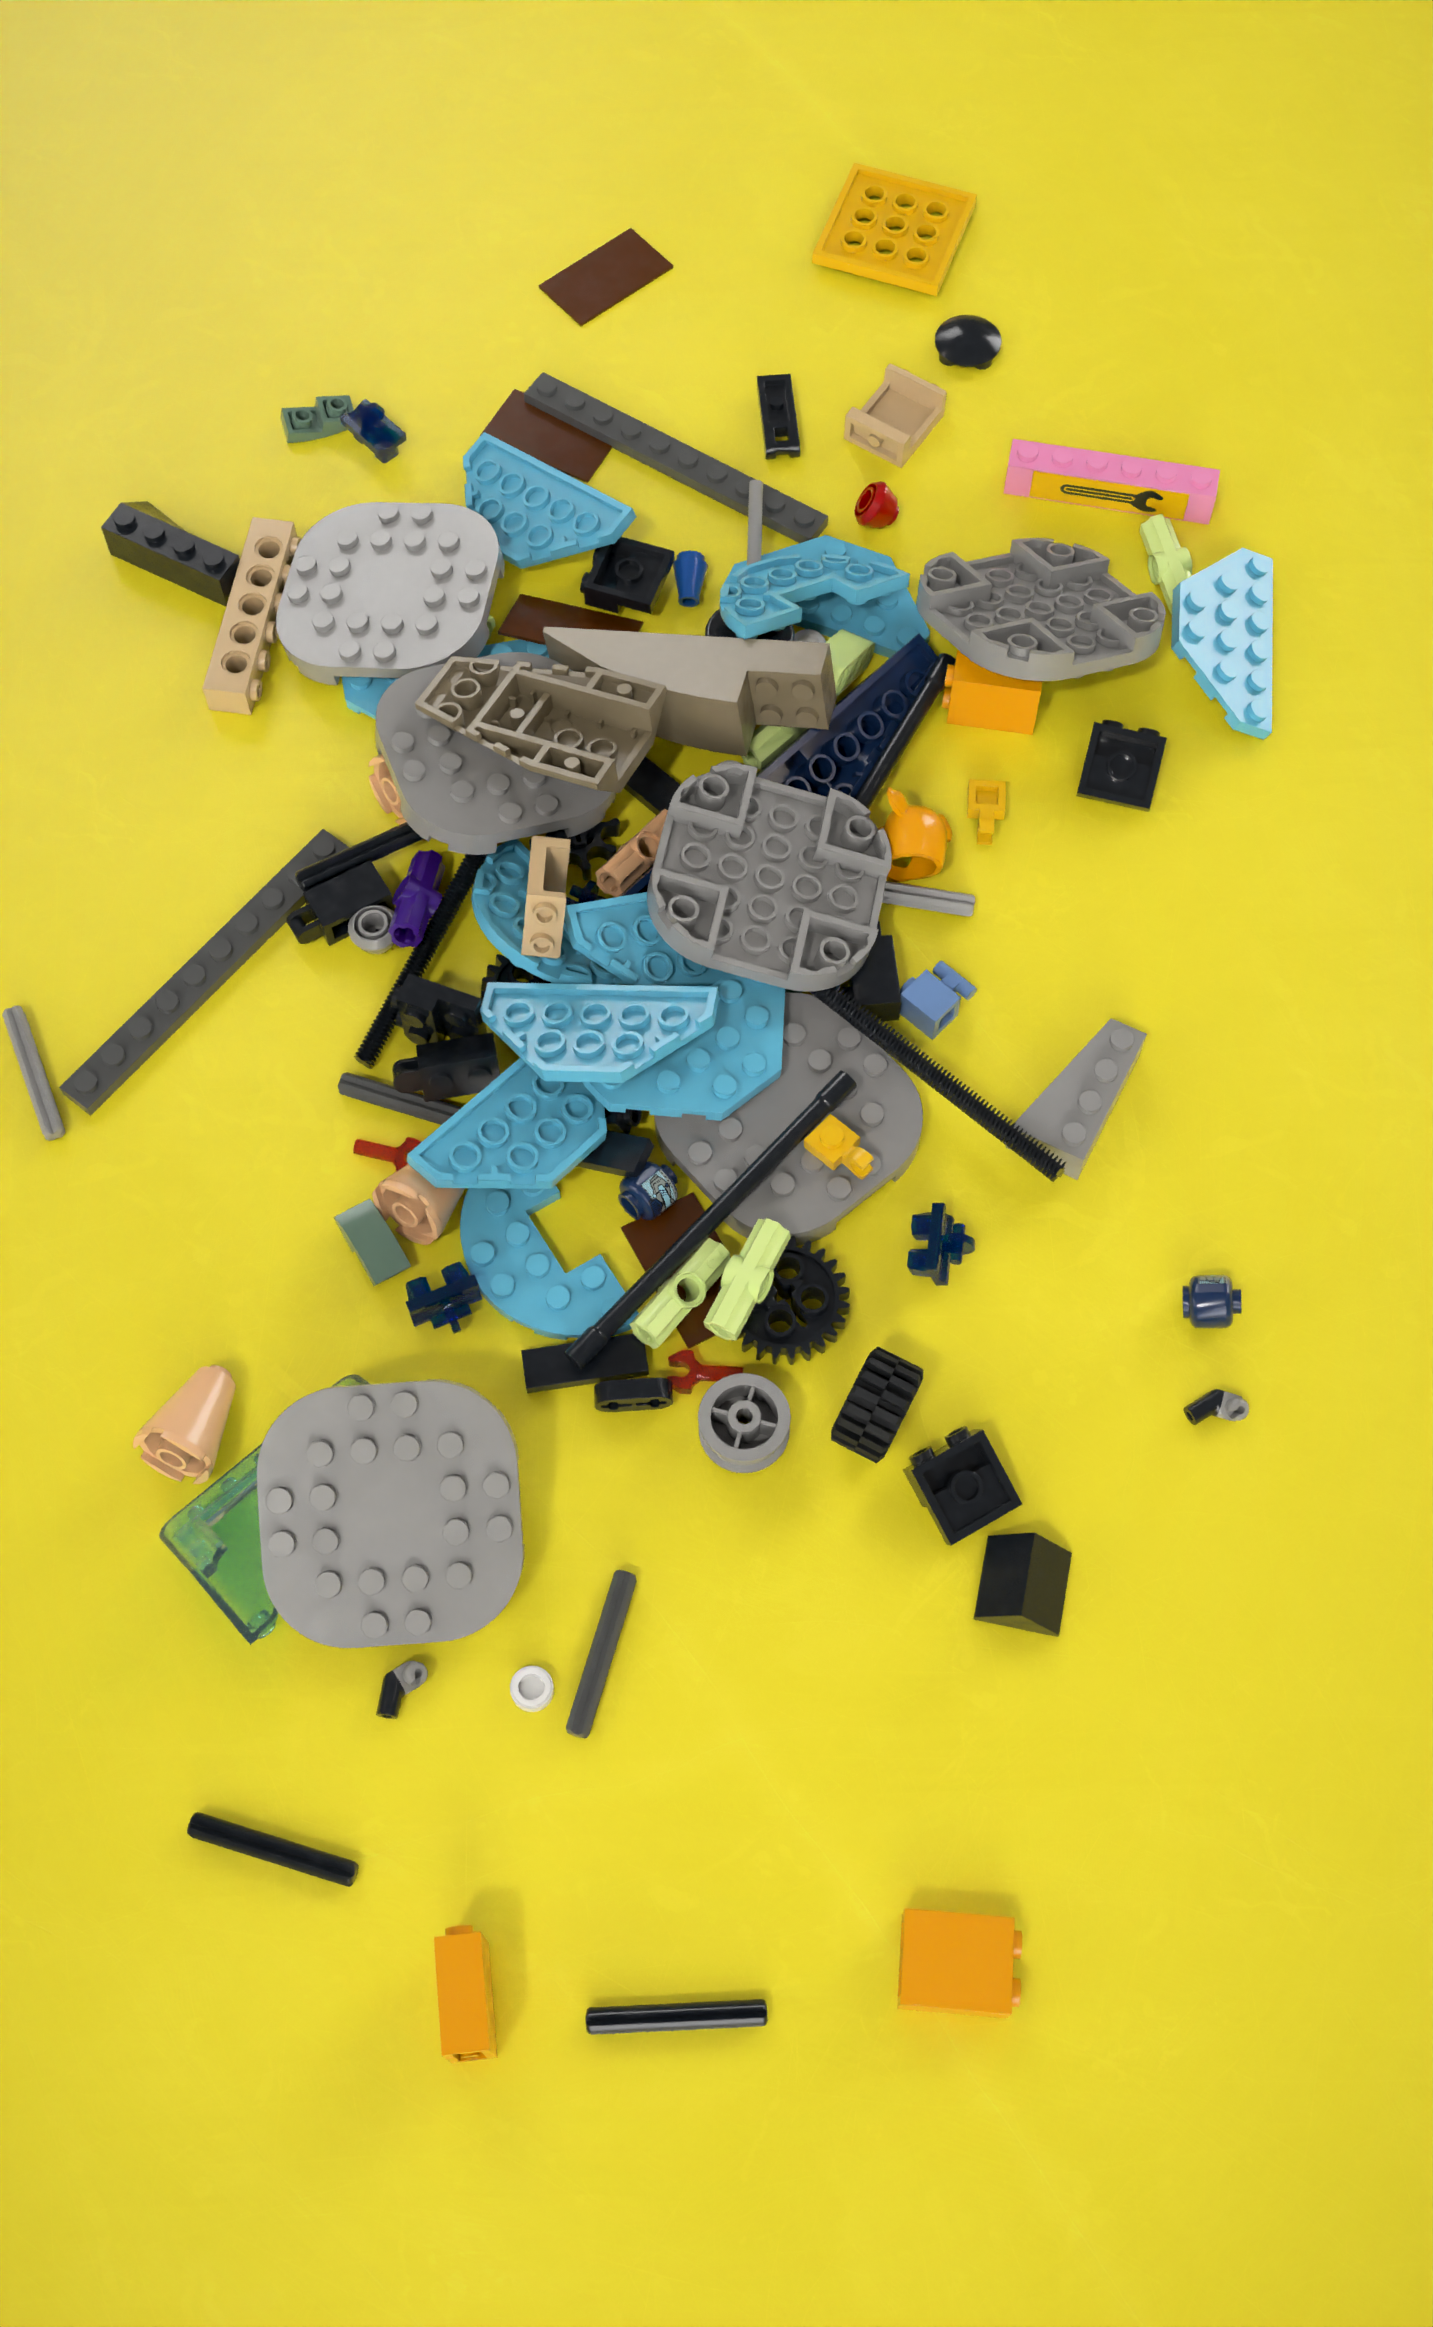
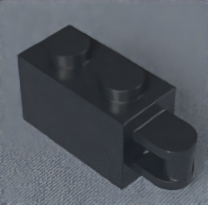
[286,860,395,946]
[843,921,902,1022]
[392,1032,500,1102]

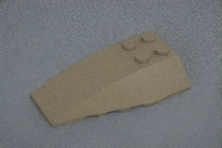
[415,656,667,793]

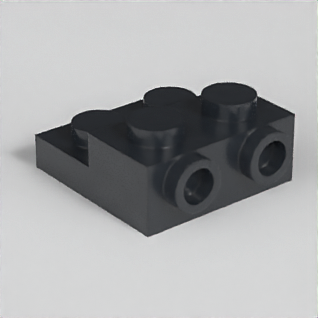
[580,537,674,614]
[1076,720,1167,812]
[391,974,487,1045]
[903,1426,1022,1546]

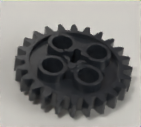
[719,1236,850,1365]

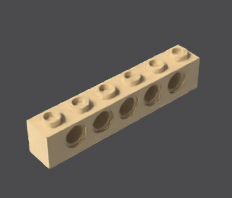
[202,517,301,715]

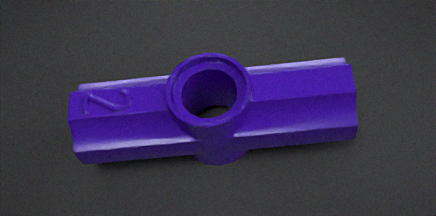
[388,850,445,948]

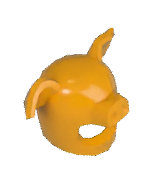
[878,787,952,882]

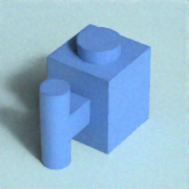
[900,960,977,1040]

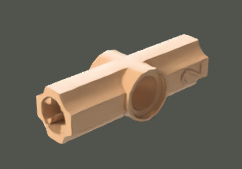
[595,809,668,897]

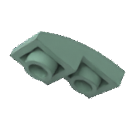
[281,395,357,443]
[334,1199,411,1286]

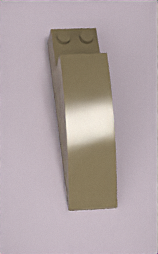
[543,626,837,756]

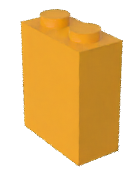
[942,650,1043,735]
[897,1908,1022,2019]
[434,1925,497,2063]

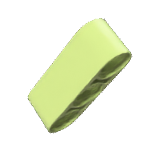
[825,629,875,696]

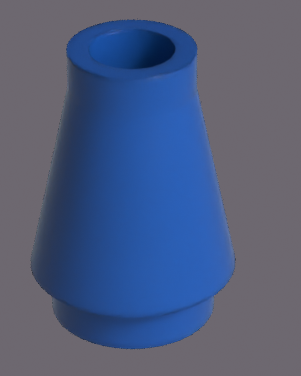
[673,551,708,607]

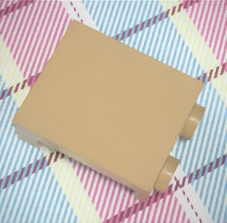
[844,364,947,468]
[521,835,571,958]

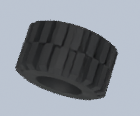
[831,1346,923,1463]

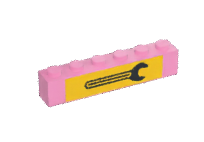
[1004,439,1220,525]

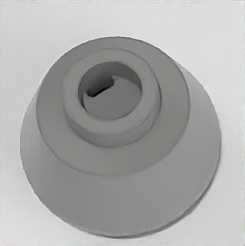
[348,905,394,954]

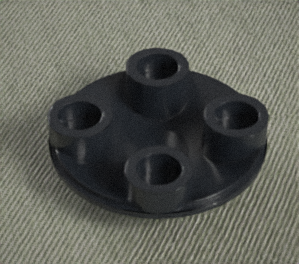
[935,315,1001,370]

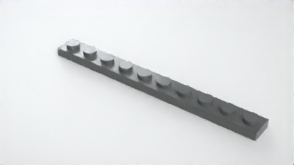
[524,372,828,543]
[59,829,349,1116]

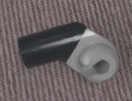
[1184,1389,1249,1425]
[376,1661,428,1719]

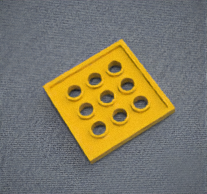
[812,163,977,296]

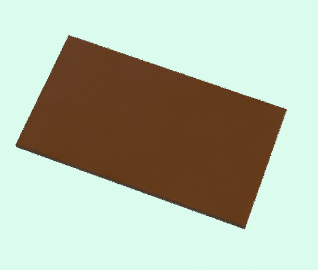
[539,228,673,326]
[480,389,612,483]
[498,594,643,645]
[621,1192,731,1349]

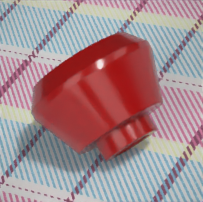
[854,481,899,528]

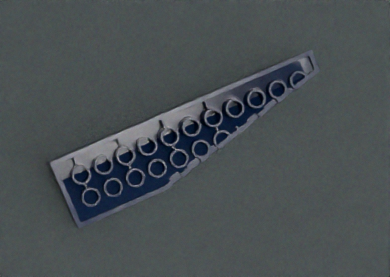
[618,634,938,897]

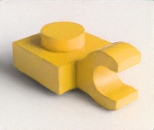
[967,779,1006,845]
[804,1114,874,1180]

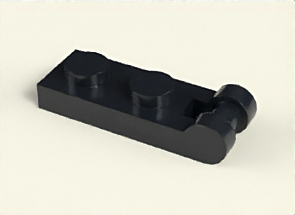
[757,374,800,459]

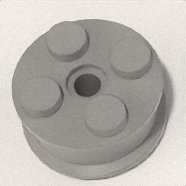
[698,1373,791,1473]

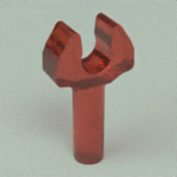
[353,1137,421,1171]
[667,1350,743,1394]

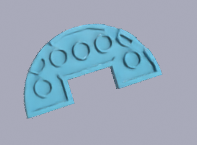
[719,554,910,639]
[471,839,628,985]
[460,1185,639,1340]

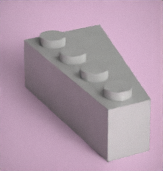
[1006,1018,1147,1180]

